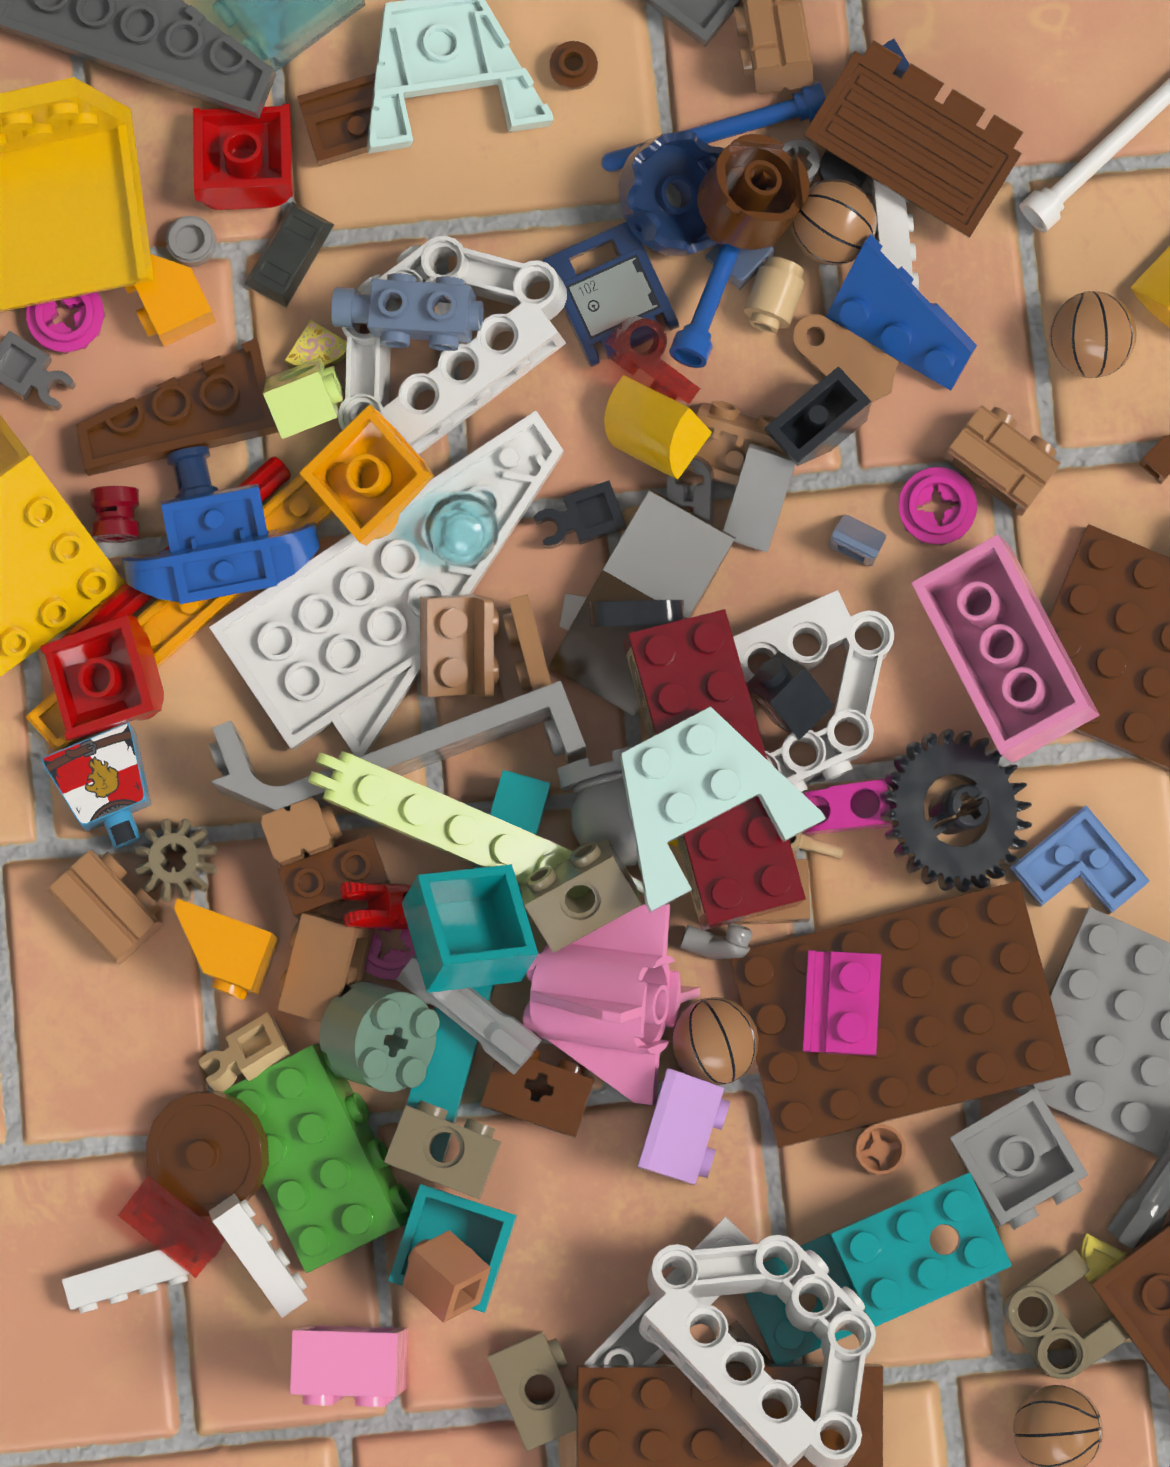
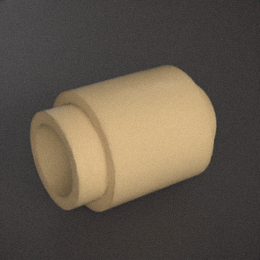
[744,257,805,333]

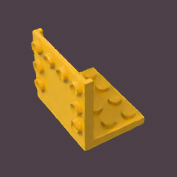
[0,77,154,312]
[0,415,125,677]

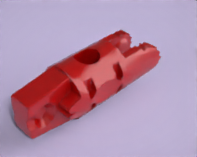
[340,882,411,930]

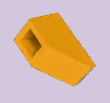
[125,254,216,347]

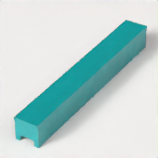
[406,770,551,1163]

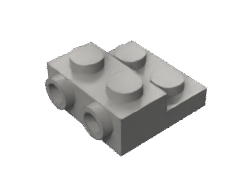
[949,1088,1088,1230]

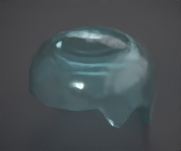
[424,491,499,567]

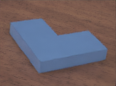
[1009,805,1150,914]

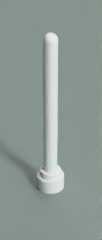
[1019,78,1170,233]

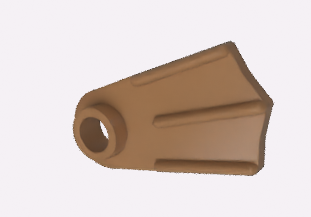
[792,314,899,404]

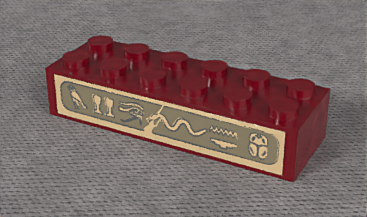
[623,609,806,931]

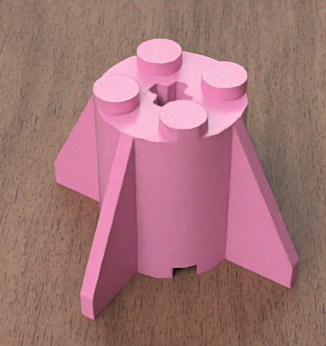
[523,904,700,1105]

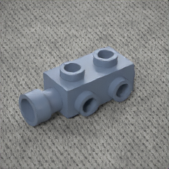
[331,273,484,351]

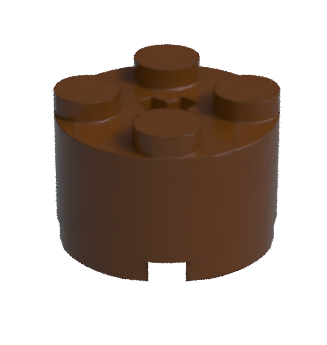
[697,134,810,250]

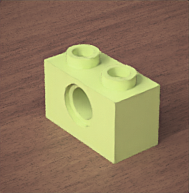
[263,357,344,439]

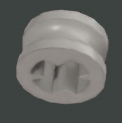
[782,140,820,184]

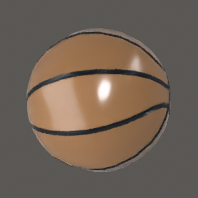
[790,179,877,266]
[1049,291,1137,378]
[671,997,759,1085]
[1013,1385,1103,1467]

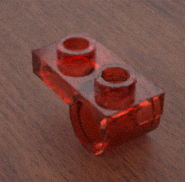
[605,316,701,404]

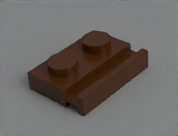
[297,73,375,167]

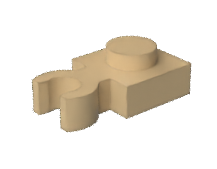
[198,1012,292,1092]

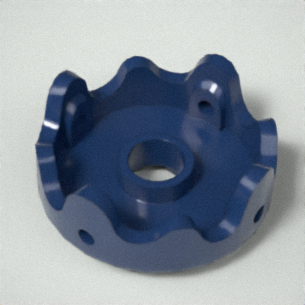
[618,131,724,257]

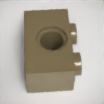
[520,838,642,953]
[384,1100,502,1200]
[487,1331,577,1451]

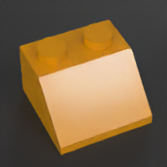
[174,898,280,1000]

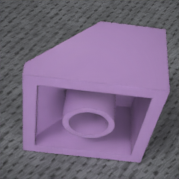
[637,1068,730,1185]

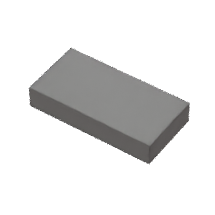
[723,443,795,552]

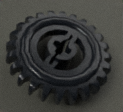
[880,729,1032,892]

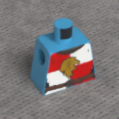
[41,722,151,849]

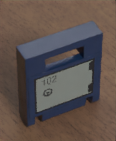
[542,222,679,367]

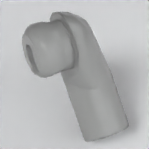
[680,923,753,960]

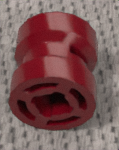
[90,486,140,543]

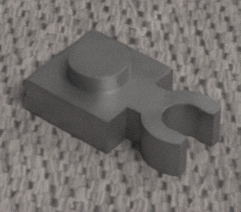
[0,330,76,411]

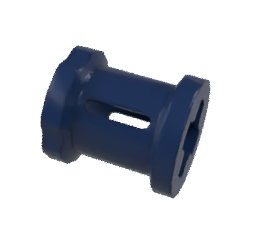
[166,446,218,499]

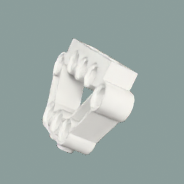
[338,236,567,454]
[646,590,895,793]
[639,1235,876,1467]

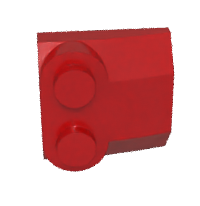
[193,103,294,210]
[40,615,164,741]

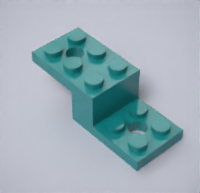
[743,1172,1012,1364]

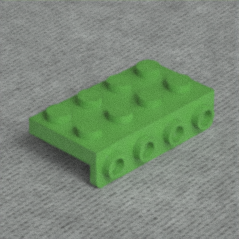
[223,1043,413,1273]

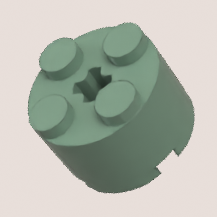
[319,981,440,1092]

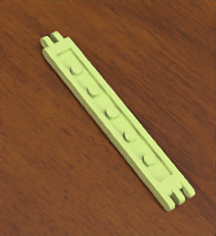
[308,751,645,905]

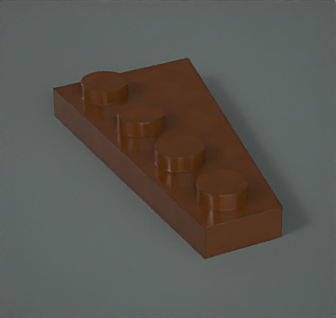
[76,337,279,476]

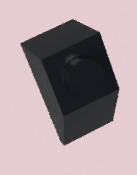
[764,366,872,466]

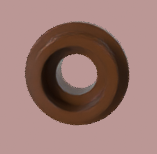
[550,41,598,90]

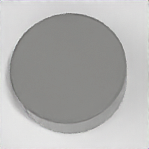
[166,216,216,267]

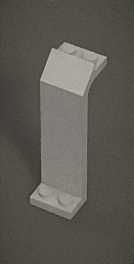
[208,680,586,814]

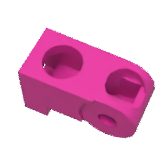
[803,779,892,835]

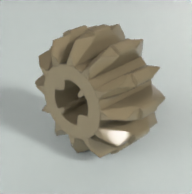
[134,819,218,902]

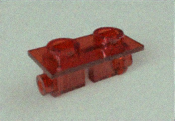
[117,1176,226,1278]

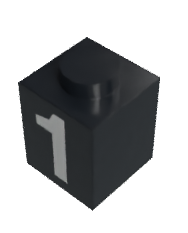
[746,651,834,740]

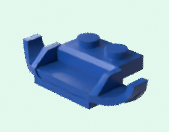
[121,483,320,604]

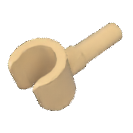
[791,832,844,859]

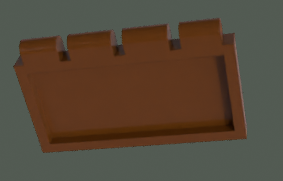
[803,40,1023,238]

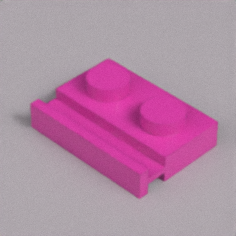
[803,950,881,1056]

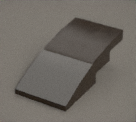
[548,489,736,716]

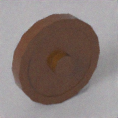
[146,1091,269,1216]

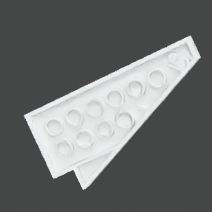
[209,411,564,757]

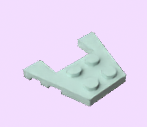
[367,0,554,154]
[620,707,826,913]

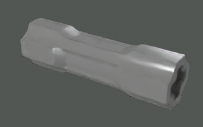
[396,954,542,1074]

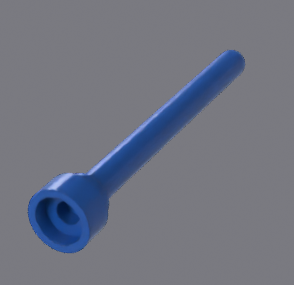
[601,81,826,172]
[669,243,740,368]

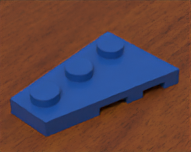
[825,234,977,390]

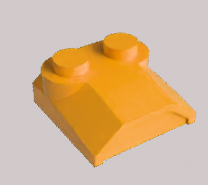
[299,404,434,546]

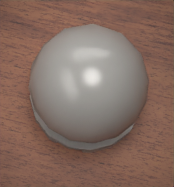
[557,746,638,866]

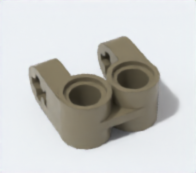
[1003,1249,1129,1379]

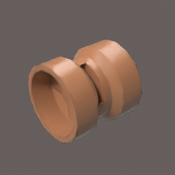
[853,1124,906,1175]

